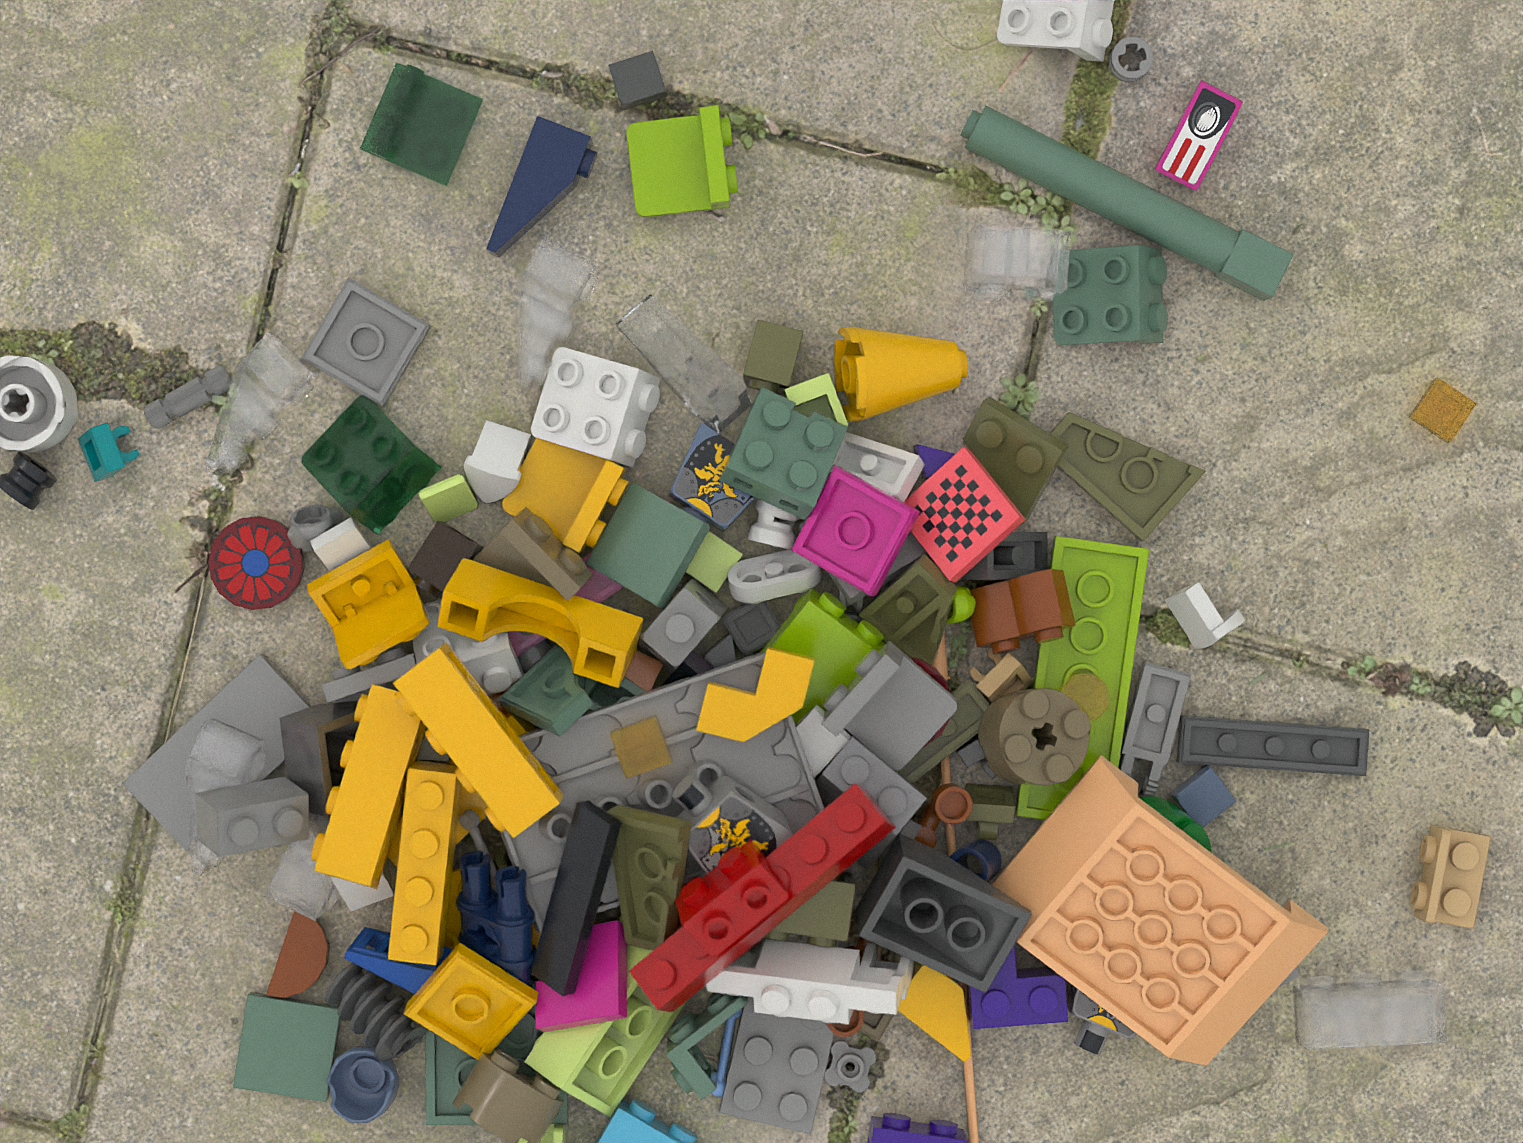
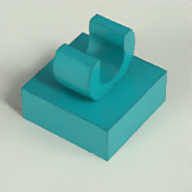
[78,423,140,482]

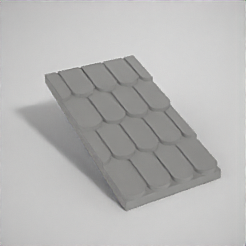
[500,652,824,932]

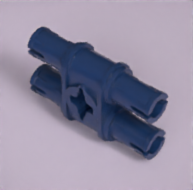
[456,851,537,988]

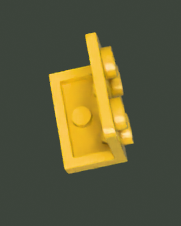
[502,438,629,553]
[306,539,429,669]

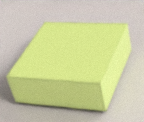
[686,531,743,593]

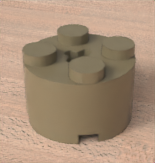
[978,688,1091,785]
[452,1047,564,1143]

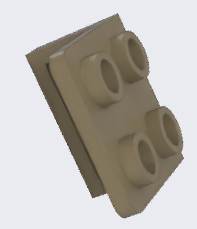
[472,507,593,635]

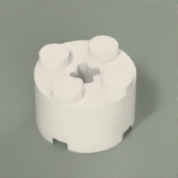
[0,355,78,453]

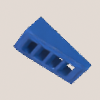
[344,927,453,994]

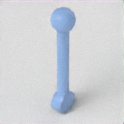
[711,1008,742,1097]

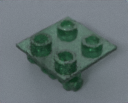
[360,62,483,186]

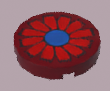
[208,516,305,610]

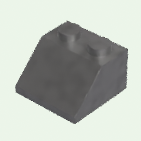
[279,701,359,818]
[815,736,927,870]

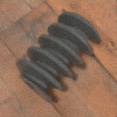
[325,963,428,1062]

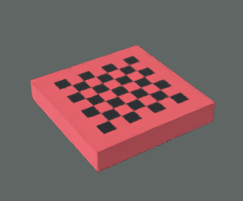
[904,447,1026,583]

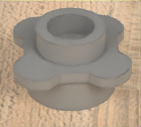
[824,1040,876,1093]

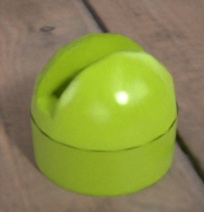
[947,585,976,625]

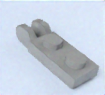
[1119,661,1191,797]

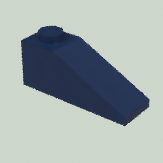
[486,116,597,257]

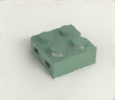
[719,387,848,520]

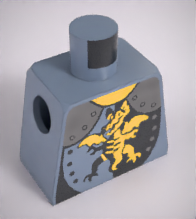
[669,423,756,532]

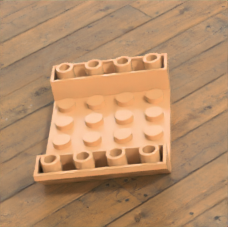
[991,755,1328,1066]

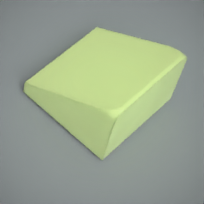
[418,474,478,523]

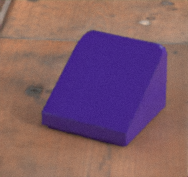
[913,444,955,480]

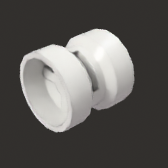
[748,499,800,550]

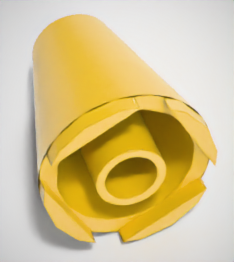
[833,326,968,422]

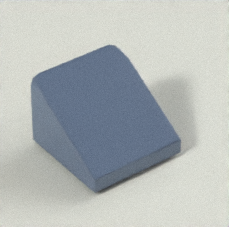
[1169,765,1236,827]

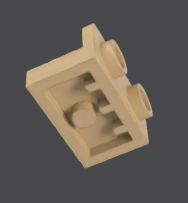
[1410,825,1491,929]

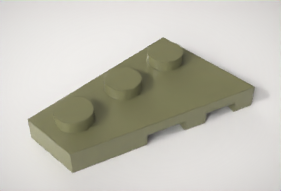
[1049,412,1206,541]

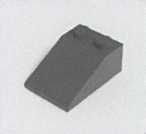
[855,833,1032,993]

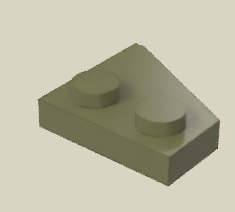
[963,396,1068,524]
[858,554,958,665]

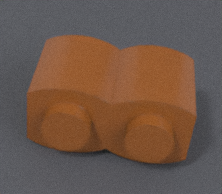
[970,569,1076,655]

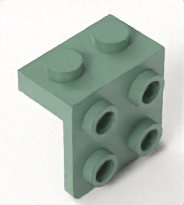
[1052,244,1168,345]
[666,992,748,1100]

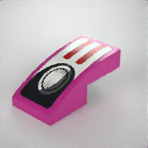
[1155,80,1243,191]

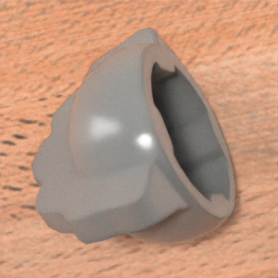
[287,504,343,552]

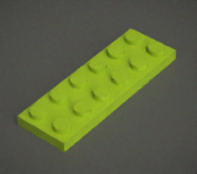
[1015,536,1149,820]

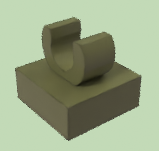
[965,783,1015,840]

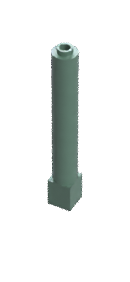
[960,105,1294,301]

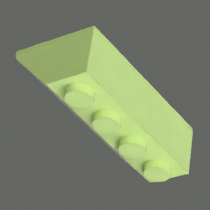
[524,916,687,1117]

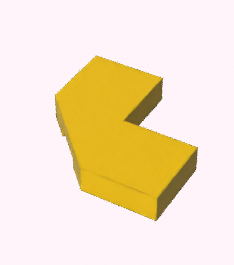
[696,647,815,742]

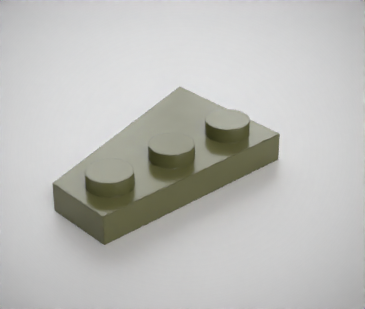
[607,805,692,951]

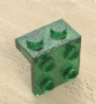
[301,395,442,535]

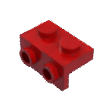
[675,839,788,957]

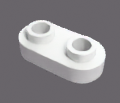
[728,549,822,604]

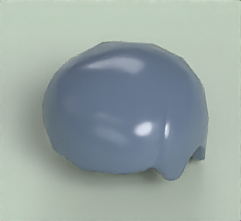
[326,1046,399,1123]

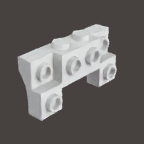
[706,937,914,1024]

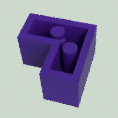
[967,944,1068,1029]

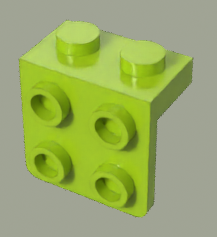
[626,105,738,217]

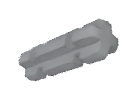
[143,366,234,429]

